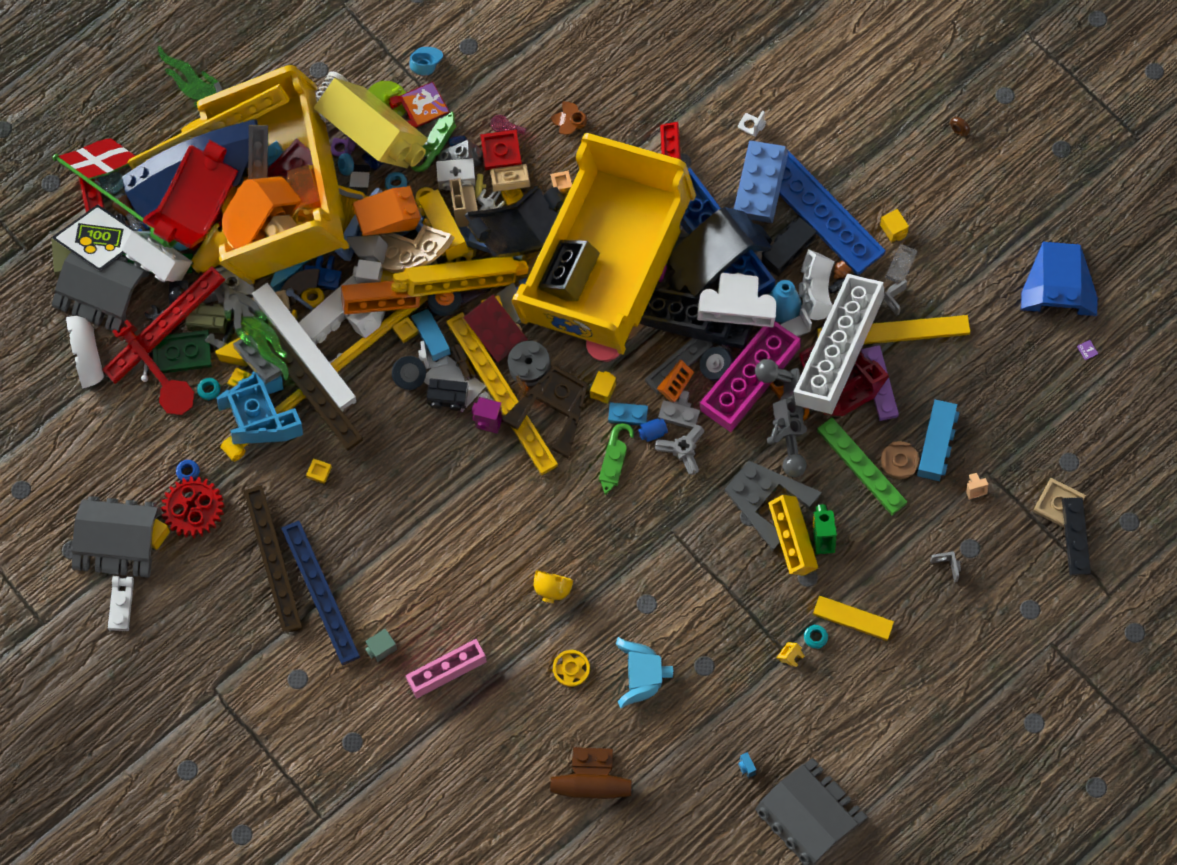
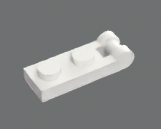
[108,576,134,631]

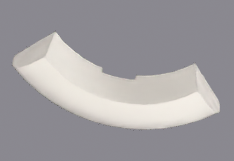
[799,249,835,320]
[66,316,104,389]

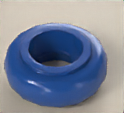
[176,460,200,482]

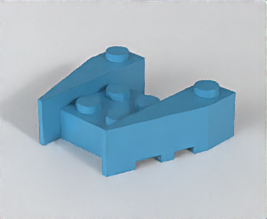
[217,363,303,444]

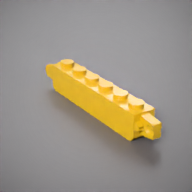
[391,257,529,297]

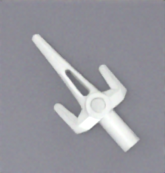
[477,189,505,210]

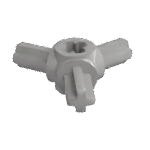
[655,425,705,475]

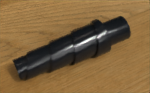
[828,273,860,294]

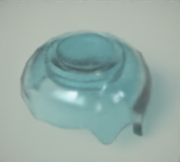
[94,171,124,195]

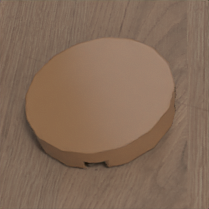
[881,441,920,479]

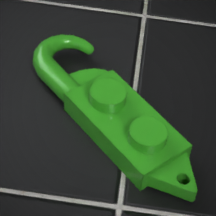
[412,111,456,172]
[599,423,634,495]

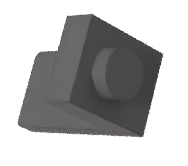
[438,140,482,166]

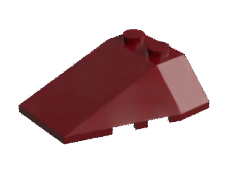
[799,345,889,416]

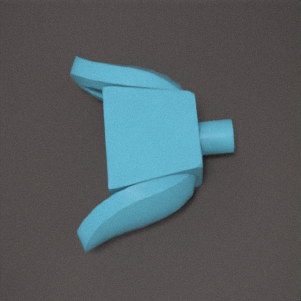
[616,637,673,708]

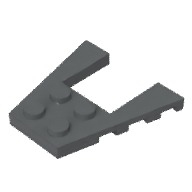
[725,461,822,552]

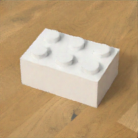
[122,231,192,282]

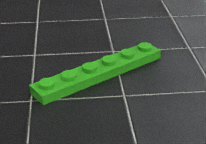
[817,418,907,515]

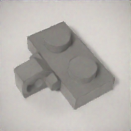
[658,390,700,429]

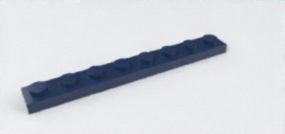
[282,520,360,666]

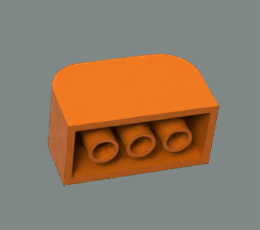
[222,176,301,249]

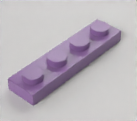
[861,345,899,421]

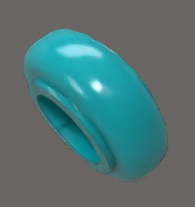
[197,378,221,400]
[804,625,828,649]

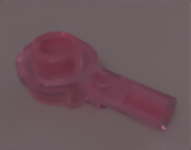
[490,114,527,135]

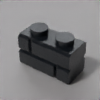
[427,378,469,411]

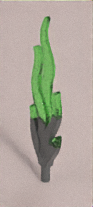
[157,46,223,108]
[220,281,288,380]

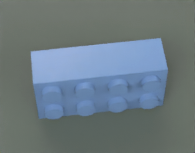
[734,140,788,223]

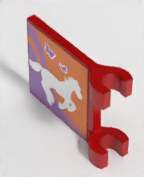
[388,81,449,128]

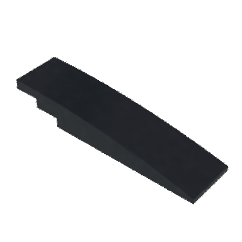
[639,287,754,349]

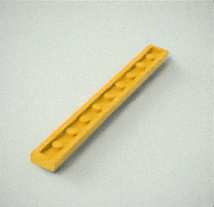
[127,84,290,170]
[446,312,558,476]

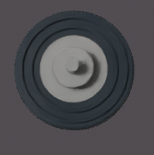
[700,347,734,382]

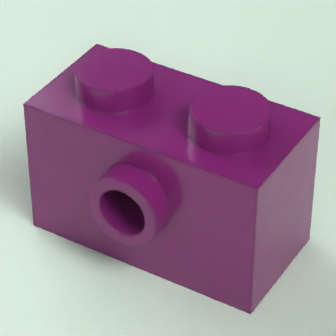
[472,397,503,434]

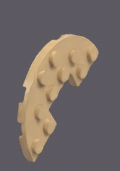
[380,225,454,273]

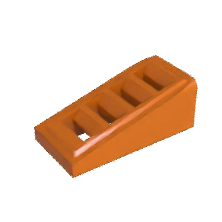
[657,360,694,402]

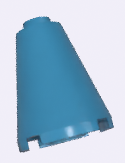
[769,280,802,324]

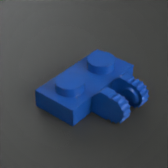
[304,255,342,290]

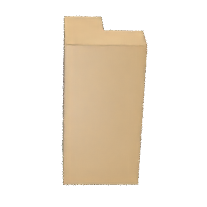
[449,178,478,227]

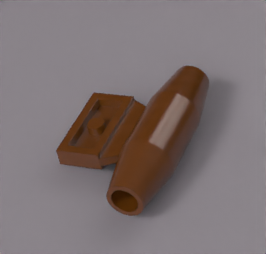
[550,747,632,799]

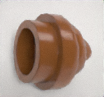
[833,260,853,279]

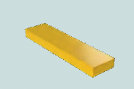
[813,595,894,641]

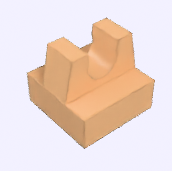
[550,170,572,194]
[966,473,988,500]

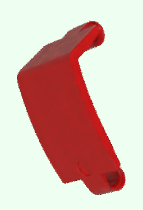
[143,140,238,248]

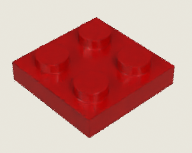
[480,130,522,170]

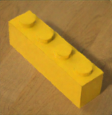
[418,189,469,261]
[768,495,818,576]

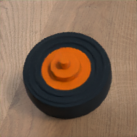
[427,291,462,316]

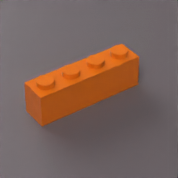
[341,281,420,315]

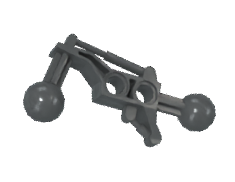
[755,359,807,478]

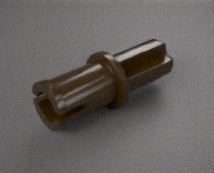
[451,344,476,381]

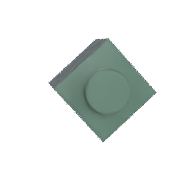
[365,629,397,662]

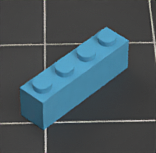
[917,399,959,481]

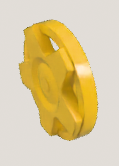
[553,650,590,687]

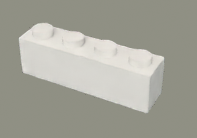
[299,275,357,345]

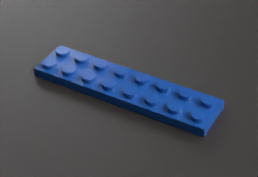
[779,150,886,275]

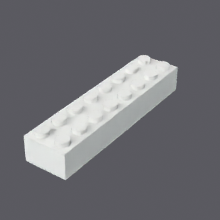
[794,274,885,414]

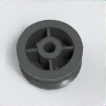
[508,341,551,386]

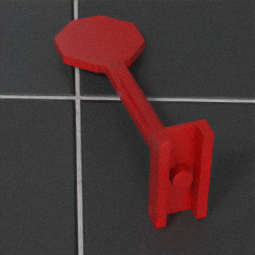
[112,320,195,415]

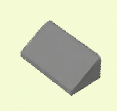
[497,283,521,324]

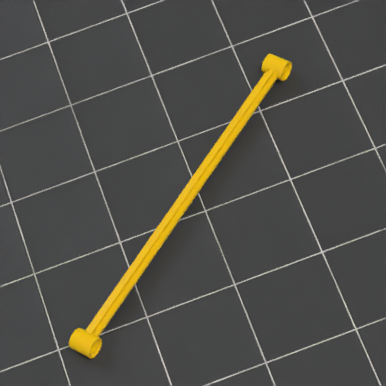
[220,261,453,462]

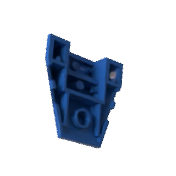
[1021,242,1098,316]

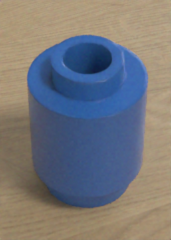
[638,418,668,442]

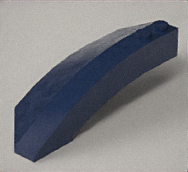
[122,119,258,230]

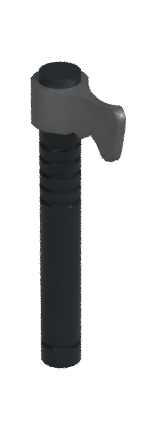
[205,318,242,350]

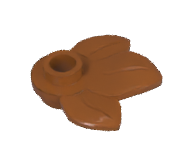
[551,101,587,135]

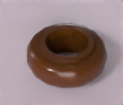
[950,117,970,136]

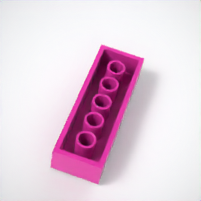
[700,322,801,432]

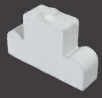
[697,273,776,327]

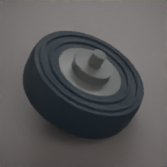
[392,356,426,390]

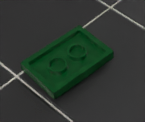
[153,330,212,373]

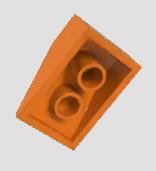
[352,186,421,236]

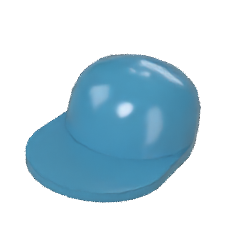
[409,47,443,76]

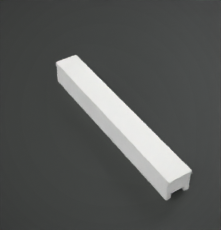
[252,283,356,412]

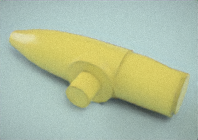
[475,174,486,201]

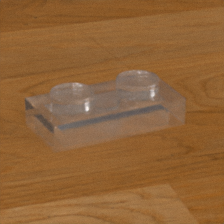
[886,244,917,283]

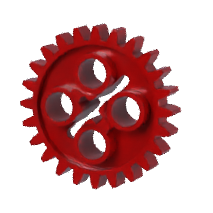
[161,476,225,538]

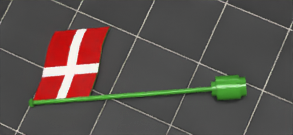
[53,138,177,248]

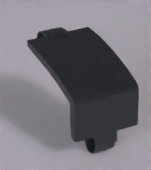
[465,186,565,258]
[668,207,773,296]

